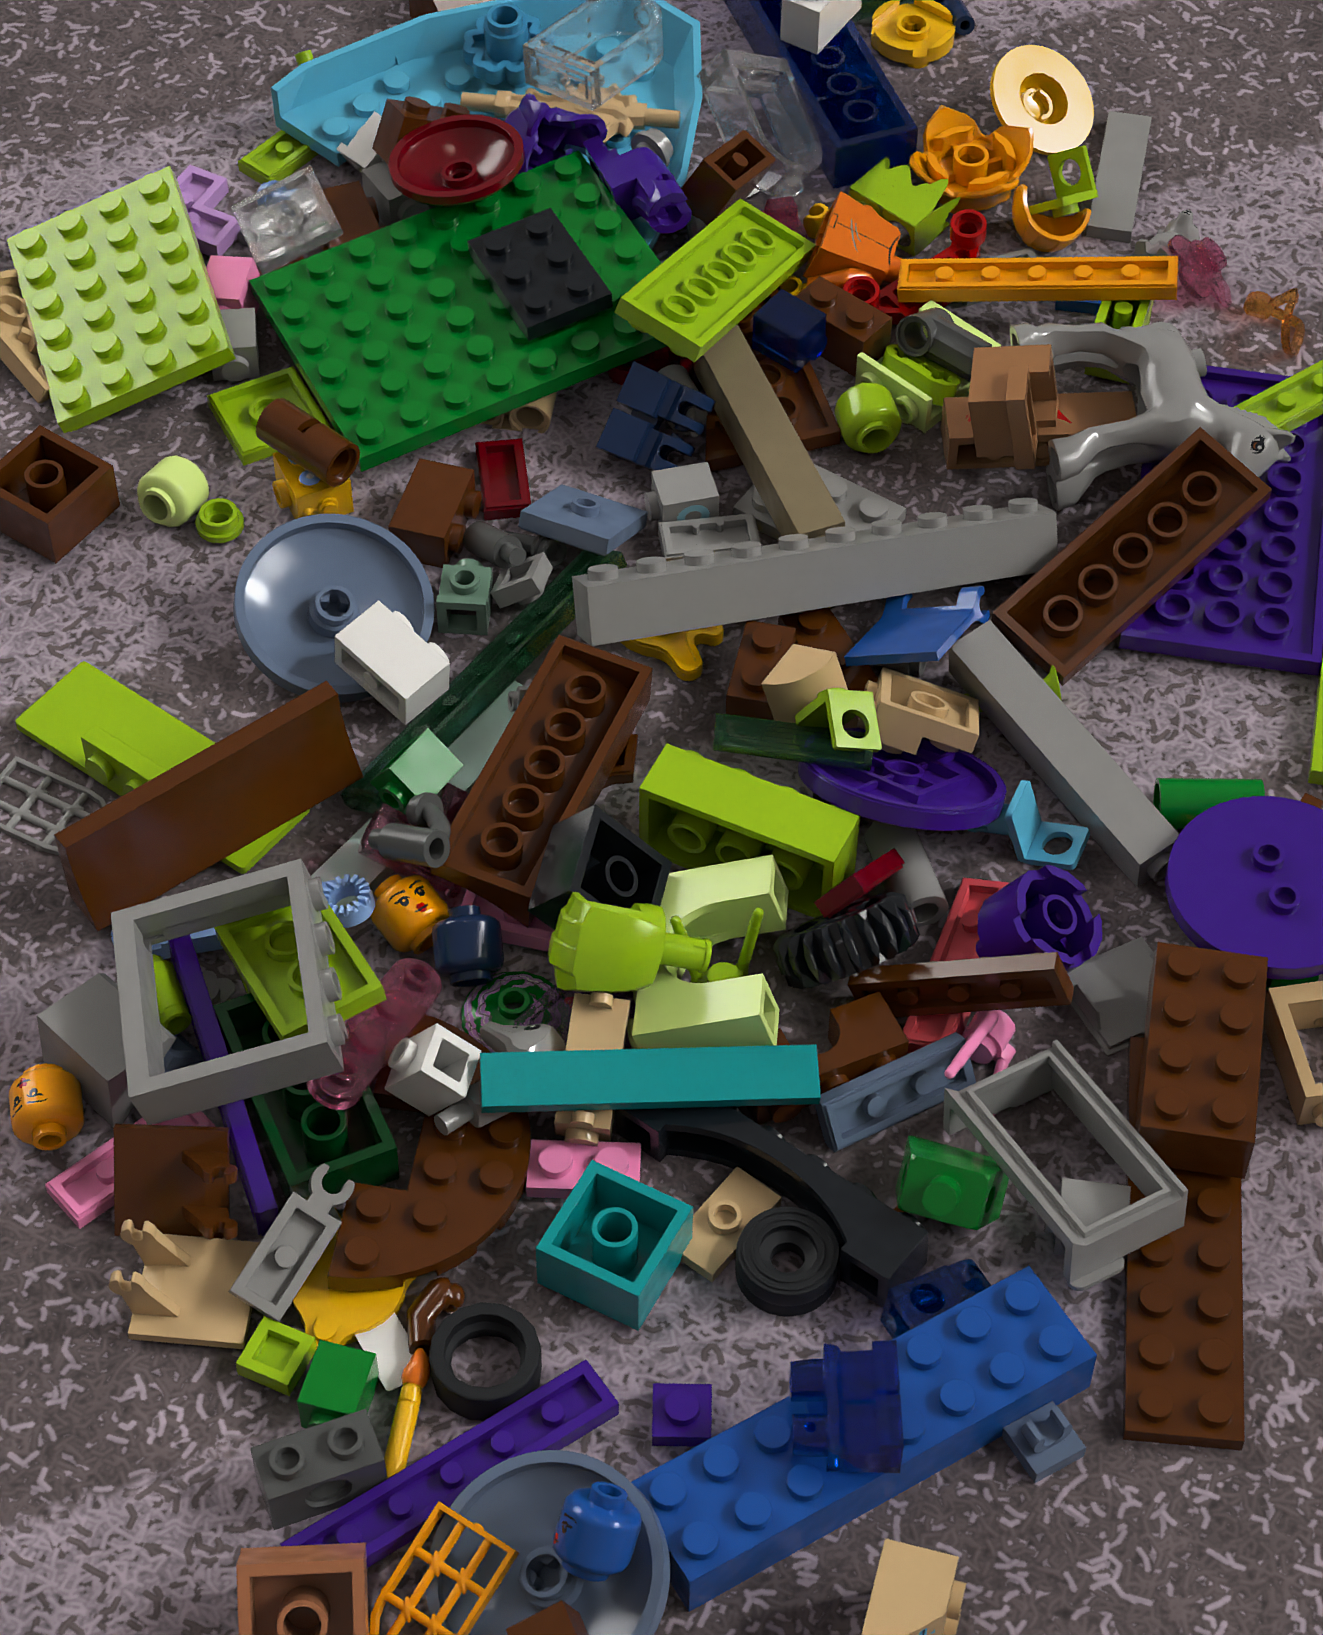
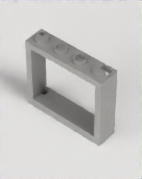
[111,859,348,1125]

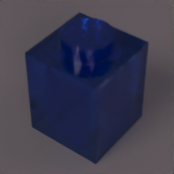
[752,289,827,373]

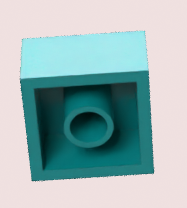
[536,1160,693,1331]

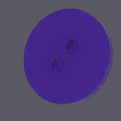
[798,728,1007,831]
[1165,796,1323,980]

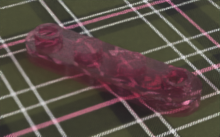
[306,958,442,1110]

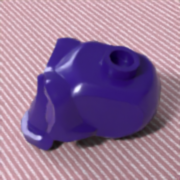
[504,93,607,175]

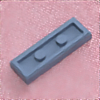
[815,1032,976,1152]

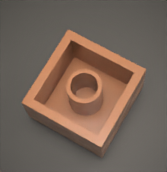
[236,1542,369,1635]

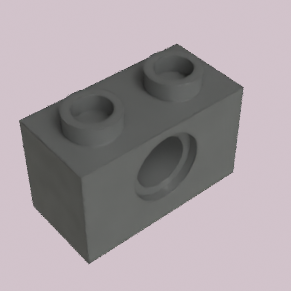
[250,1409,387,1530]

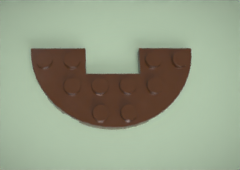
[328,1007,531,1291]

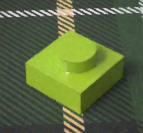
[236,1316,317,1396]

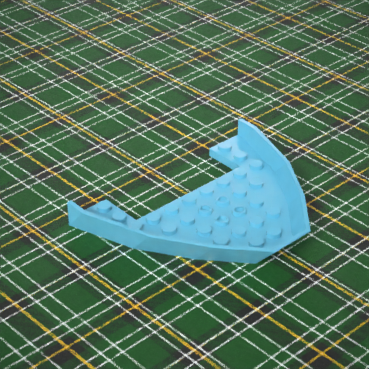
[271,0,702,250]

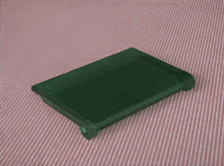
[713,713,873,771]

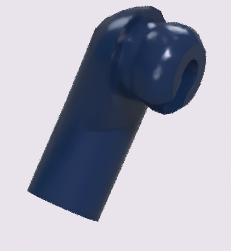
[934,0,975,35]

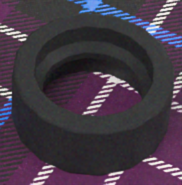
[429,1302,542,1421]

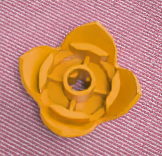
[909,105,1034,214]

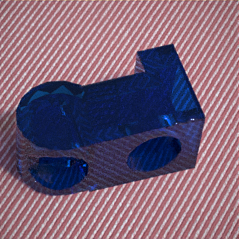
[880,1259,992,1339]

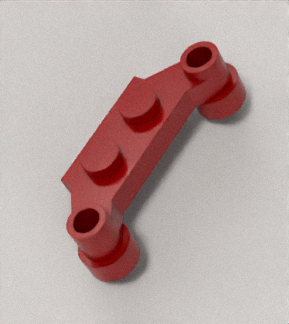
[843,209,987,325]

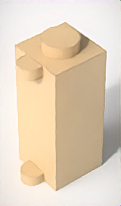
[554,992,630,1146]

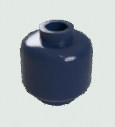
[432,905,504,987]

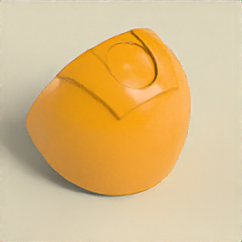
[1012,184,1091,252]

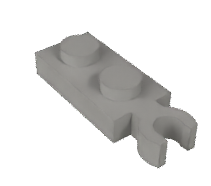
[229,1163,355,1322]

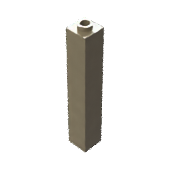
[693,325,845,539]

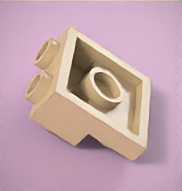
[857,667,979,755]

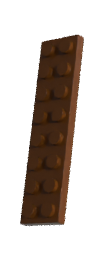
[1123,1036,1245,1451]

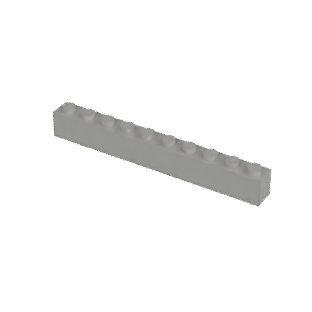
[572,498,1058,646]

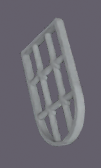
[0,756,107,856]

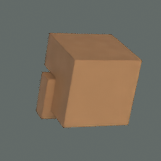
[968,344,1059,470]

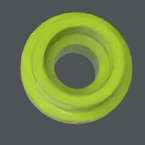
[195,498,244,543]

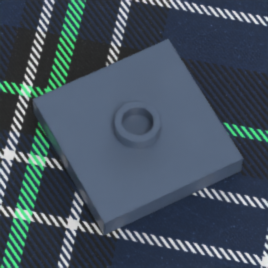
[518,484,648,556]

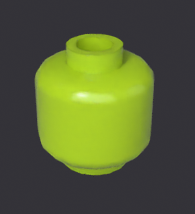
[834,383,902,453]

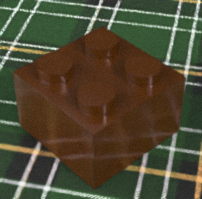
[0,425,120,563]

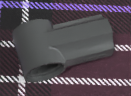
[895,307,992,382]

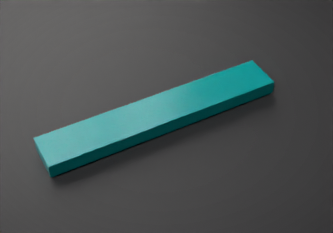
[479,1044,821,1113]

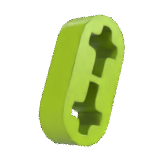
[881,344,961,406]

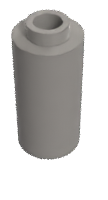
[864,820,948,927]

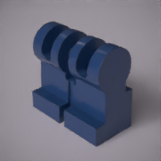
[596,362,716,471]

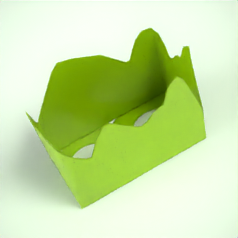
[849,157,961,256]

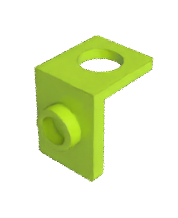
[1028,145,1098,218]
[795,688,882,753]

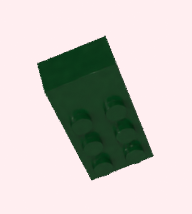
[213,993,399,1200]

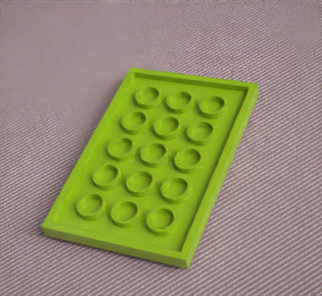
[7,166,236,433]

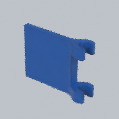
[844,586,990,666]

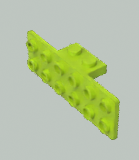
[15,661,310,874]

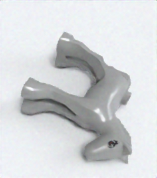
[1010,322,1296,511]

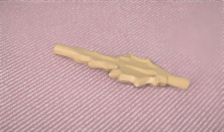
[460,81,681,144]

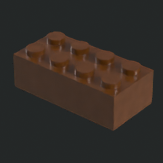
[1135,942,1268,1179]

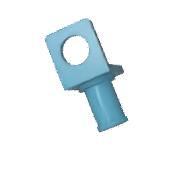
[968,780,1090,870]

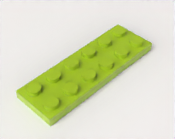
[614,198,816,362]

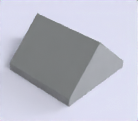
[37,973,176,1127]

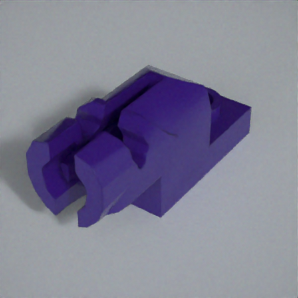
[582,135,692,234]

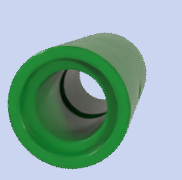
[1153,778,1265,830]

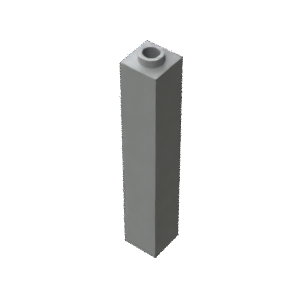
[949,620,1179,887]

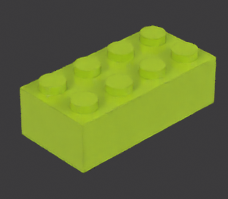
[639,743,860,918]

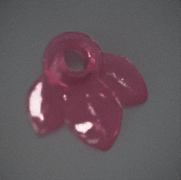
[1167,234,1232,308]

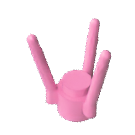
[944,1010,1016,1116]

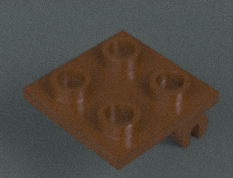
[113,1124,238,1240]

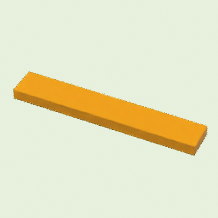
[897,256,1178,302]

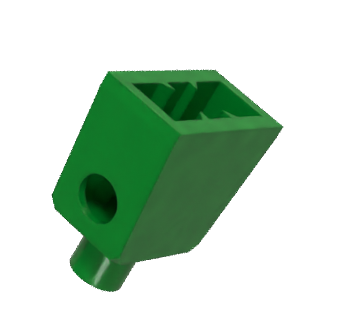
[895,1135,1009,1230]

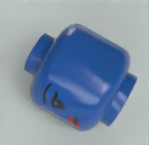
[553,1482,642,1582]

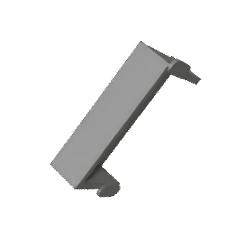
[943,1040,1188,1291]

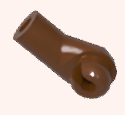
[406,1277,465,1357]

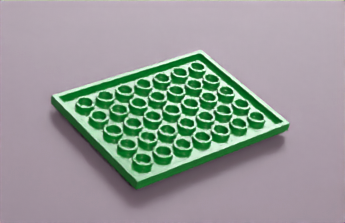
[249,150,667,472]

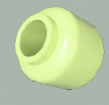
[137,456,209,527]

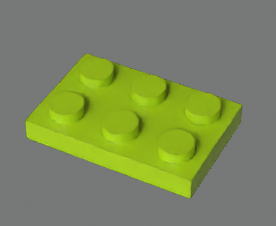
[214,904,387,1040]

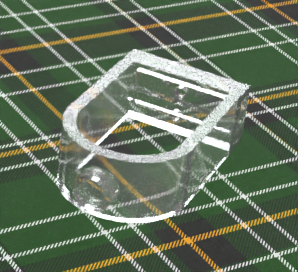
[523,0,664,111]
[697,49,822,199]

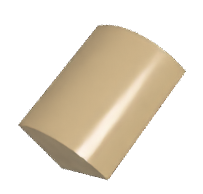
[761,644,859,760]

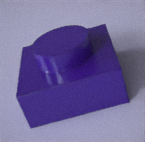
[652,1383,712,1446]

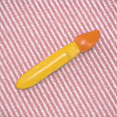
[384,1348,430,1479]

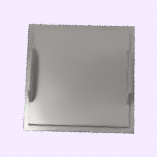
[1068,936,1156,1056]

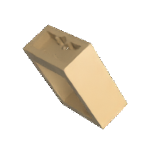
[1263,981,1323,1127]

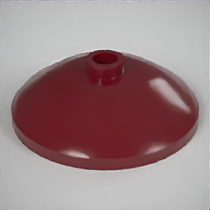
[388,114,525,207]

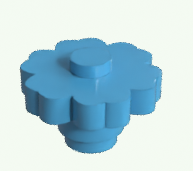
[463,3,551,85]

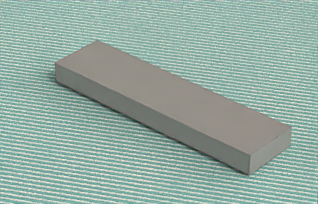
[1086,111,1152,243]

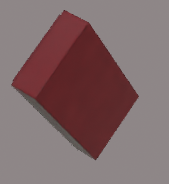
[475,438,531,521]
[814,848,905,918]

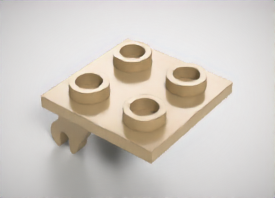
[109,1219,260,1349]

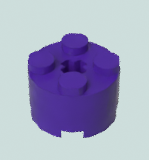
[976,865,1102,973]

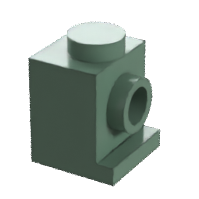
[436,558,493,635]

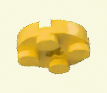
[871,0,955,69]

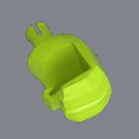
[548,892,712,994]

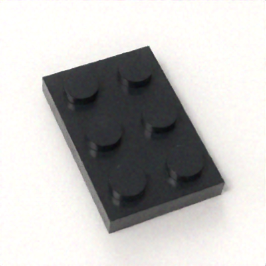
[467,208,613,341]

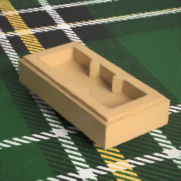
[681,1167,782,1282]

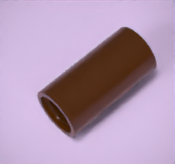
[256,398,360,487]

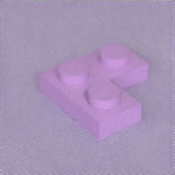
[177,165,242,256]

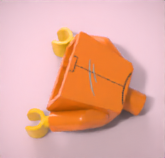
[780,191,902,311]

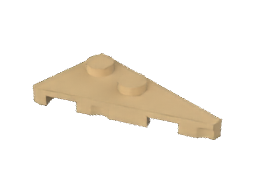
[0,269,50,404]

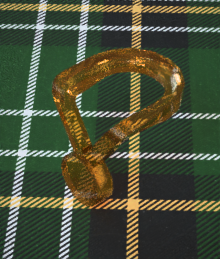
[1243,288,1305,355]

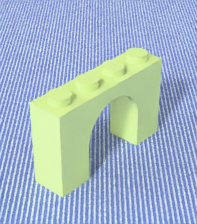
[627,854,789,1049]

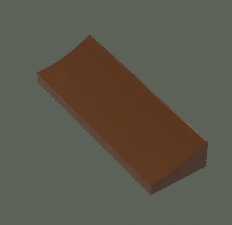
[991,427,1272,686]
[431,635,653,928]
[54,681,364,931]

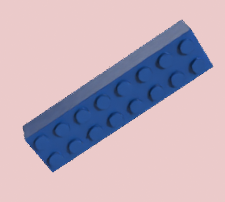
[631,1266,1097,1612]

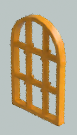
[370,1501,519,1635]

